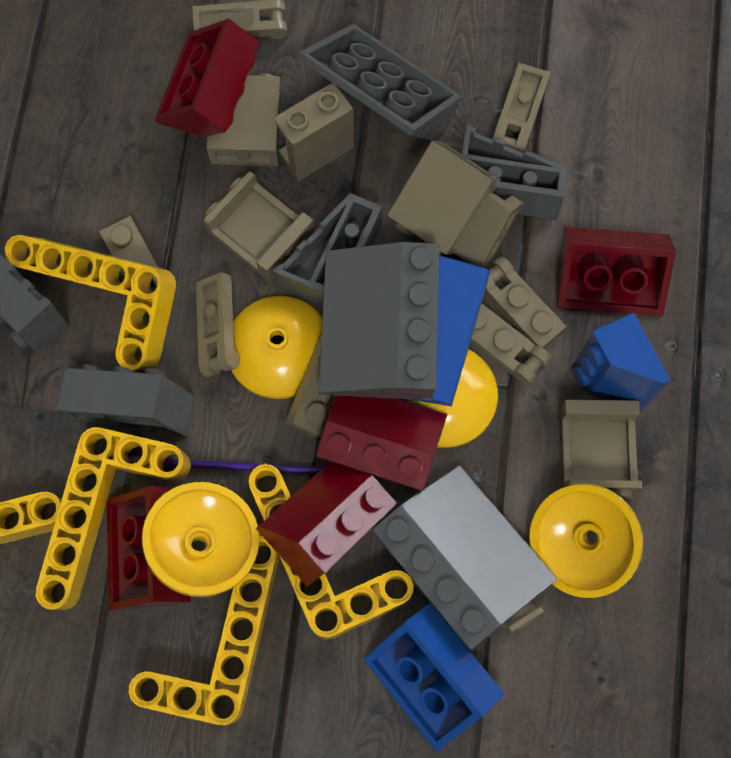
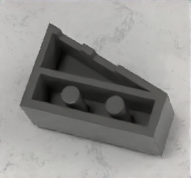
[462,124,567,220]
[273,193,383,306]
[0,254,69,354]
[56,364,195,437]

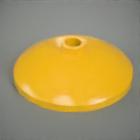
[231,296,323,399]
[403,349,498,448]
[142,482,259,597]
[529,484,643,598]

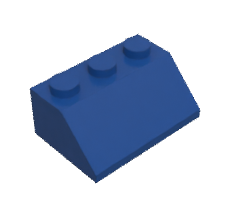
[573,313,671,411]
[363,603,505,752]

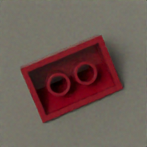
[154,18,260,137]
[557,226,676,316]
[316,396,448,491]
[255,461,397,586]
[107,486,191,611]

